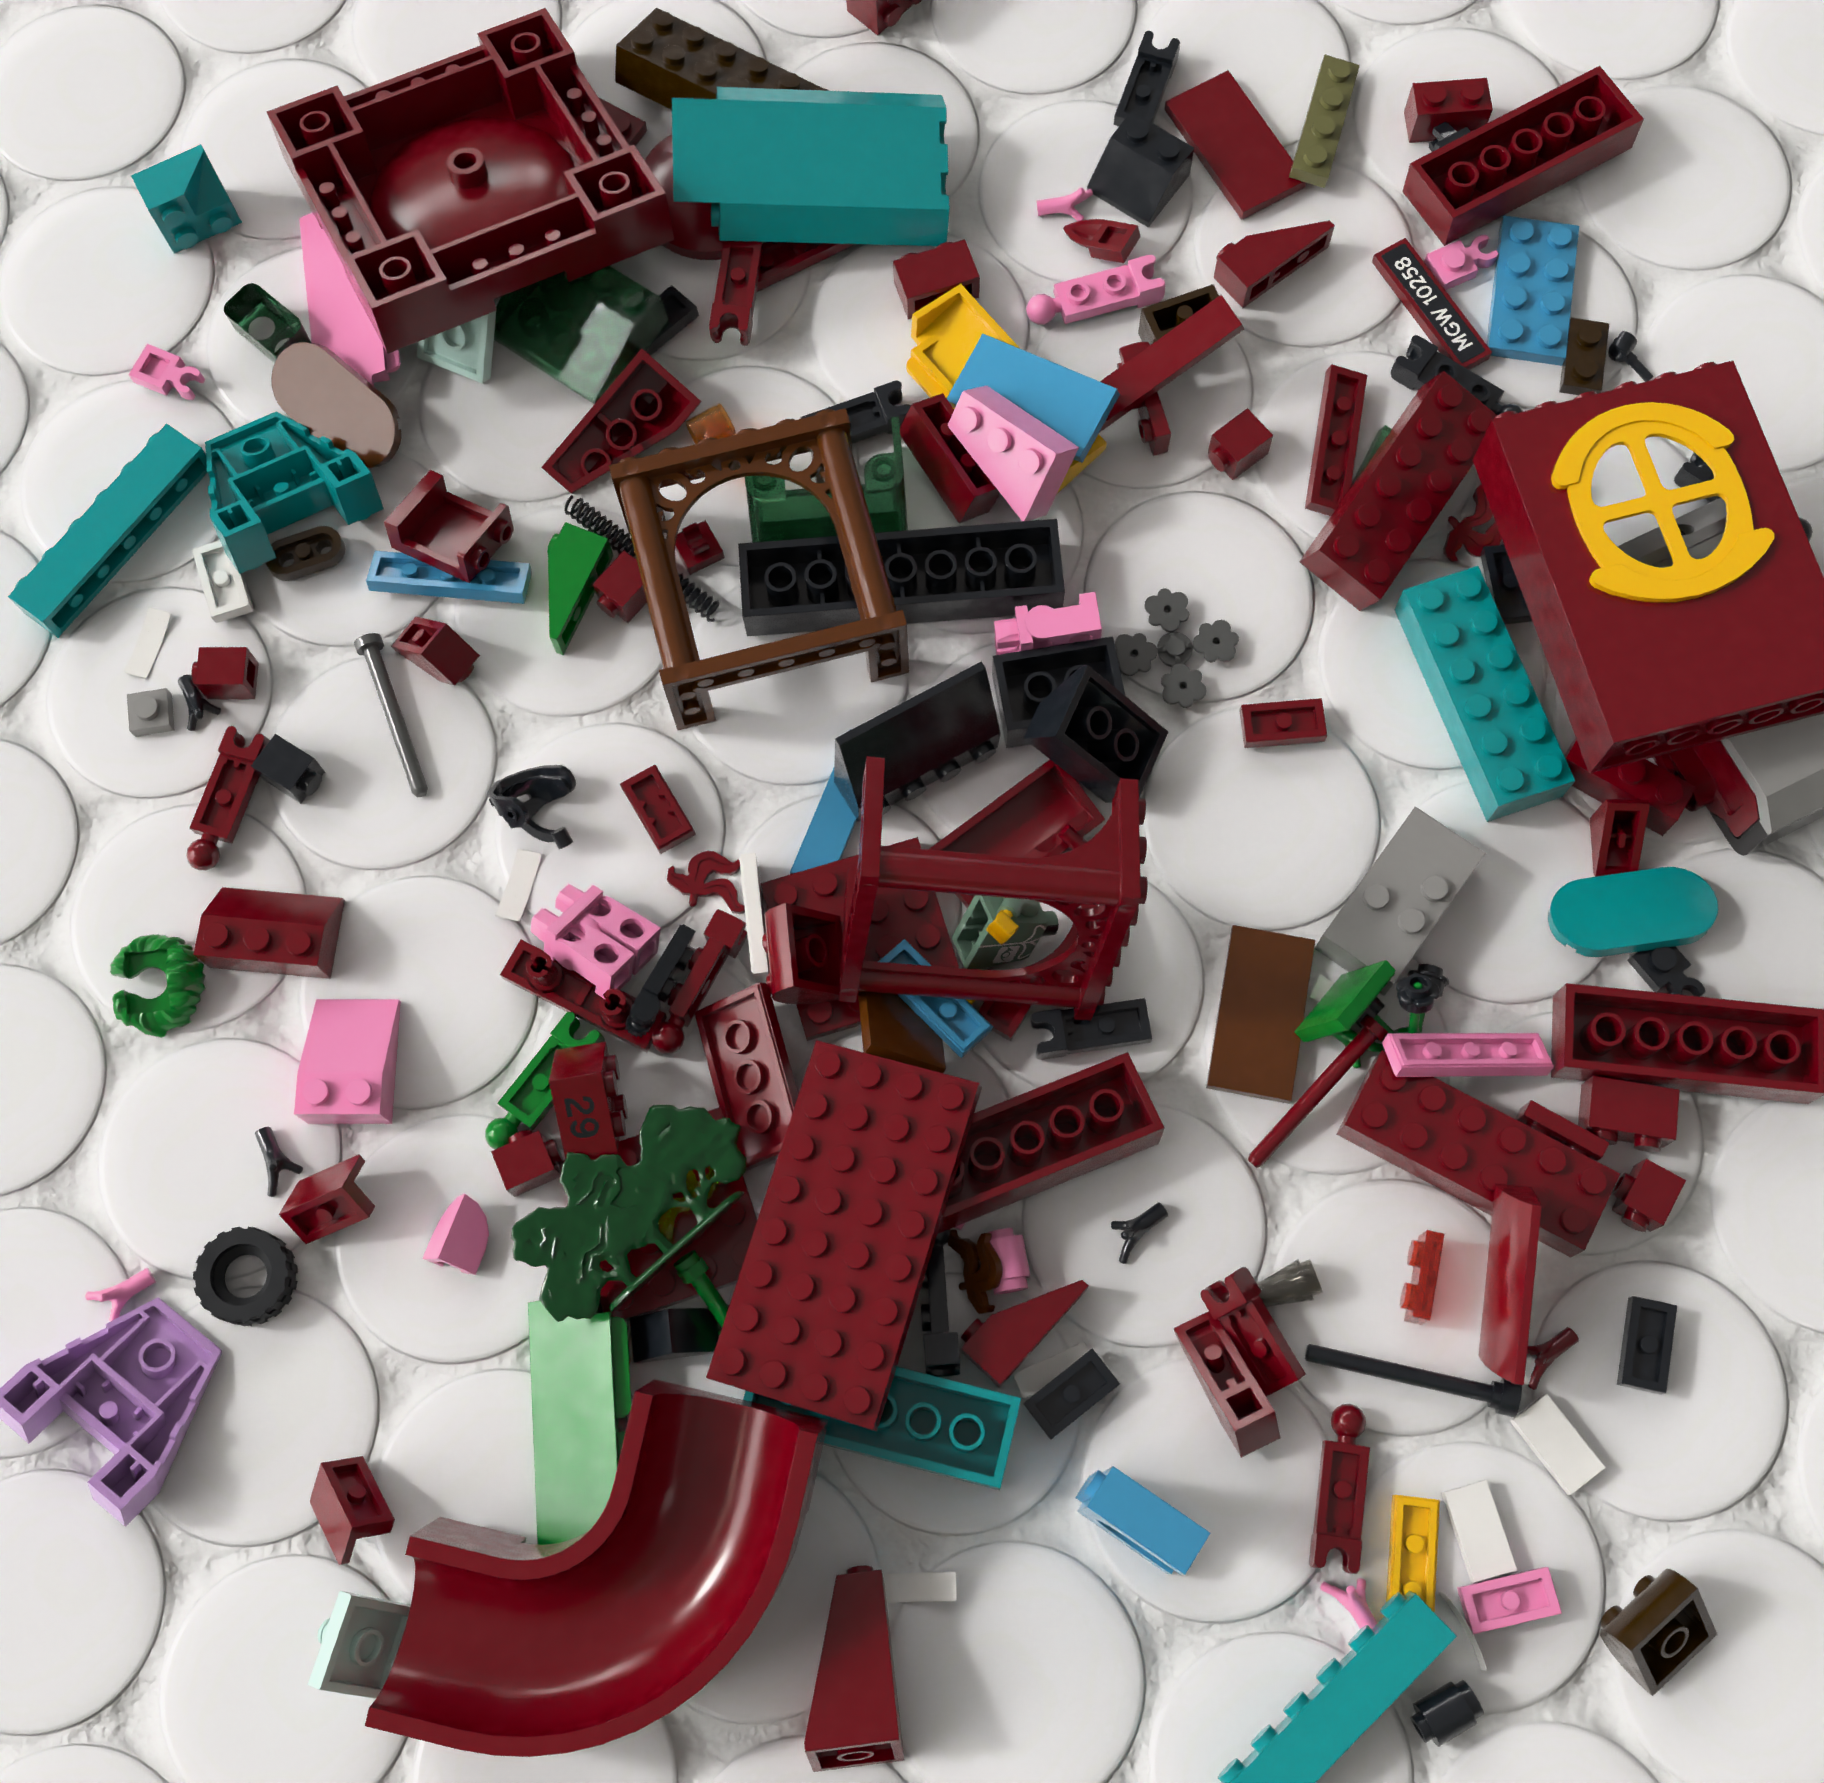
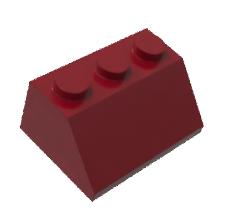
[193,887,345,979]

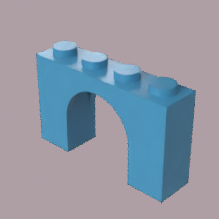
[1075,1466,1211,1575]

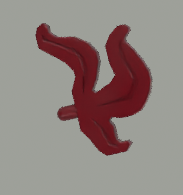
[1443,484,1502,562]
[667,851,745,914]

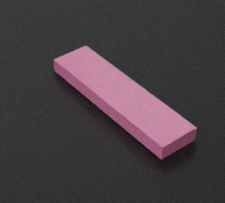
[1382,1033,1554,1077]

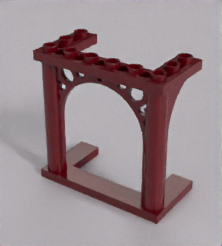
[839,756,1148,1021]

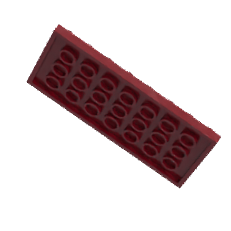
[706,1040,982,1432]

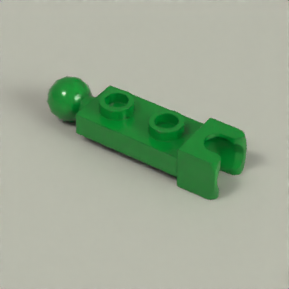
[485,1012,605,1149]

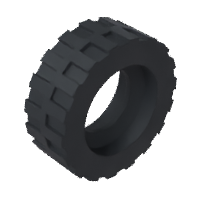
[193,1226,298,1326]

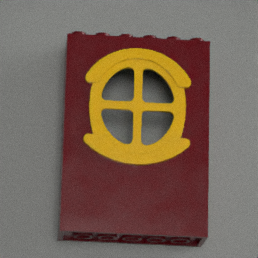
[1473,361,1824,773]

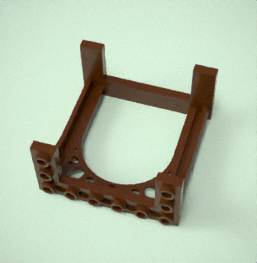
[609,408,909,731]

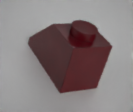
[391,617,480,686]

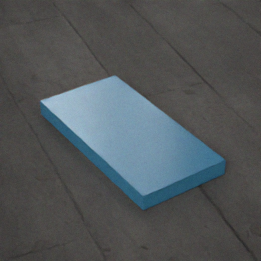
[947,333,1120,463]

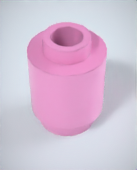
[988,1228,1031,1295]

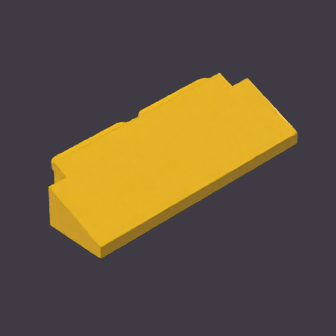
[906,284,1107,495]

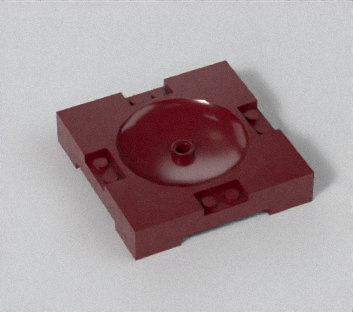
[267,8,674,354]

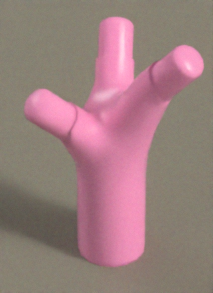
[1037,188,1093,221]
[85,1268,156,1322]
[1320,1578,1377,1629]

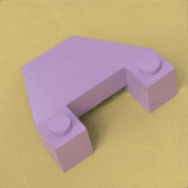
[0,1298,222,1527]

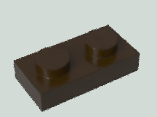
[1559,317,1610,395]

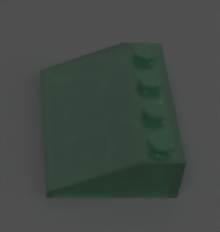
[494,266,670,404]

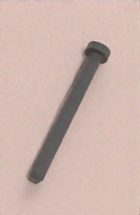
[354,633,428,797]

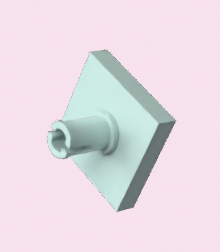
[417,311,496,383]
[308,1591,411,1699]

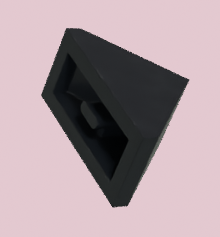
[630,1308,720,1364]

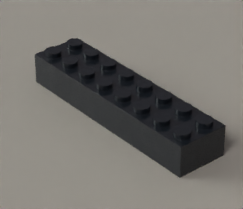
[738,519,1065,636]

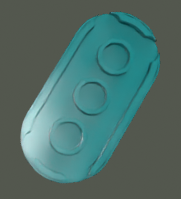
[1548,867,1718,957]

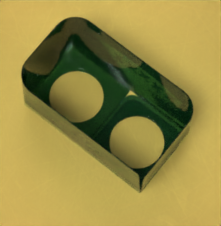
[224,283,311,363]

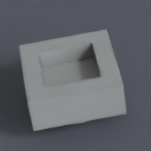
[127,688,174,737]

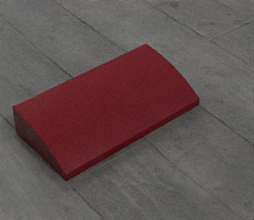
[928,760,1105,909]
[1478,1183,1542,1385]

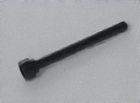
[1305,1344,1522,1418]

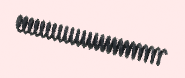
[564,495,719,622]

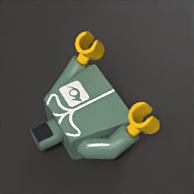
[952,895,1059,1005]

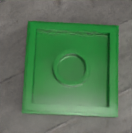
[1294,960,1396,1042]

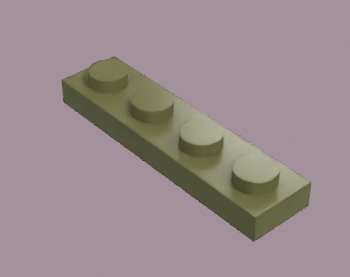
[1289,54,1360,188]

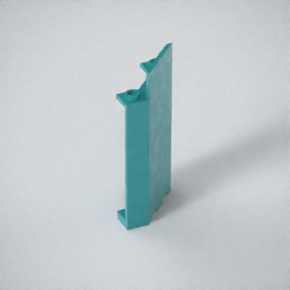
[672,87,950,246]

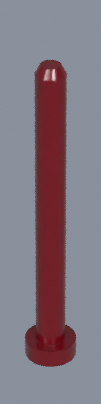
[1248,1015,1388,1168]

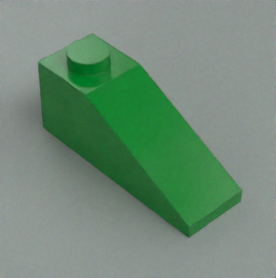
[547,522,614,655]

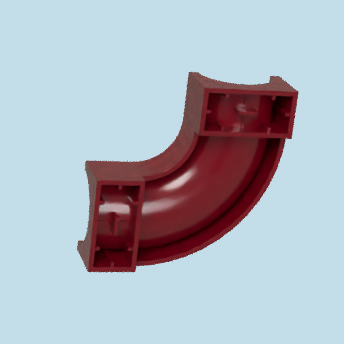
[365,1379,829,1757]

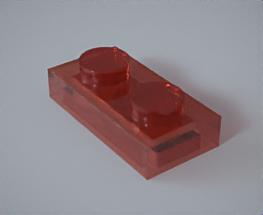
[1400,1230,1445,1325]

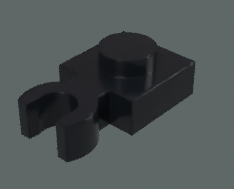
[1627,946,1706,997]

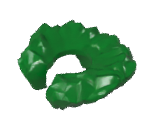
[110,934,206,1038]

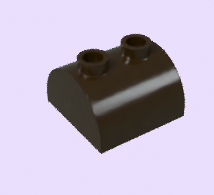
[1600,1569,1717,1696]

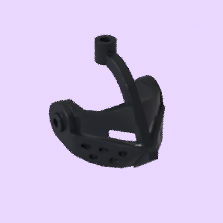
[488,765,576,849]

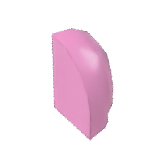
[422,1194,489,1275]

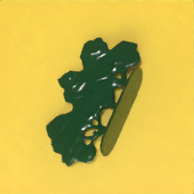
[511,1105,747,1322]

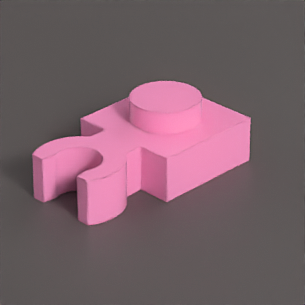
[1424,235,1499,290]
[128,344,205,400]

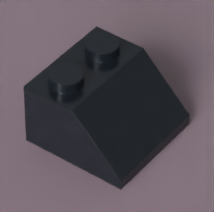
[1087,111,1194,227]

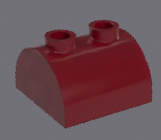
[762,903,842,1004]

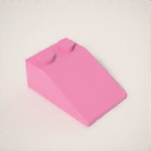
[294,999,401,1124]

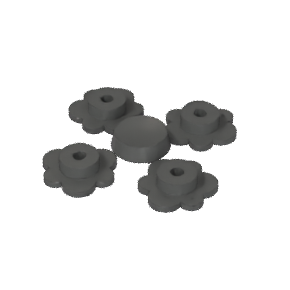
[1115,588,1239,708]

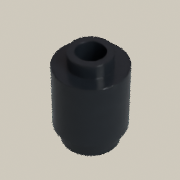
[1410,1680,1484,1747]

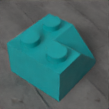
[131,144,242,254]

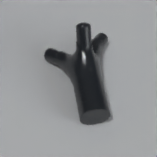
[178,675,221,731]
[255,1127,303,1197]
[1111,1202,1168,1264]

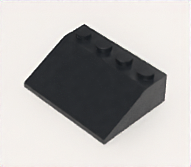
[834,661,1001,822]

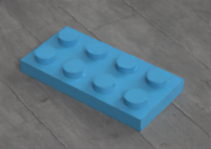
[1487,215,1579,366]

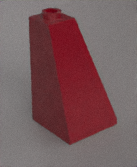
[804,1565,904,1772]

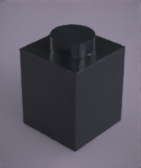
[251,734,325,804]

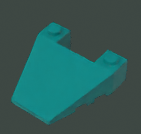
[205,411,384,574]

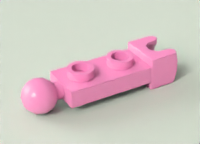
[1026,255,1165,325]

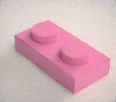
[1457,1567,1562,1634]

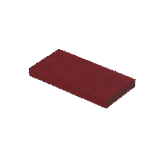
[1164,70,1306,220]
[694,982,798,1171]

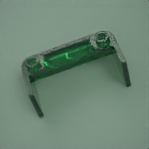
[741,416,908,543]

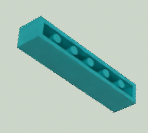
[8,423,207,638]
[1218,1591,1457,1783]

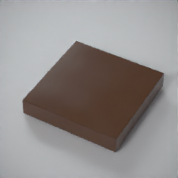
[858,991,946,1073]

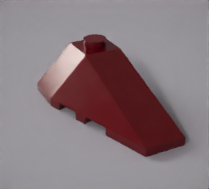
[541,349,702,494]

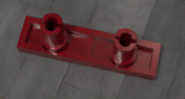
[500,939,667,1053]

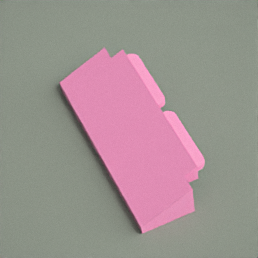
[299,212,401,386]

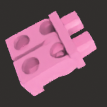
[994,592,1102,655]
[531,884,661,999]

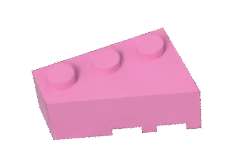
[947,386,1079,521]

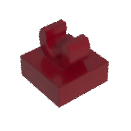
[675,520,725,575]

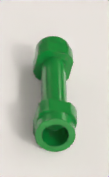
[673,1250,729,1335]

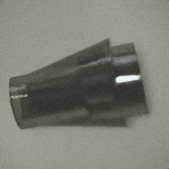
[1257,1259,1323,1308]

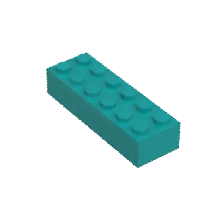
[1394,566,1575,822]
[743,1367,1021,1490]

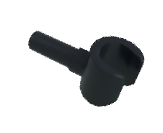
[1608,331,1654,382]

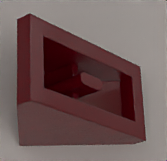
[1590,799,1650,877]

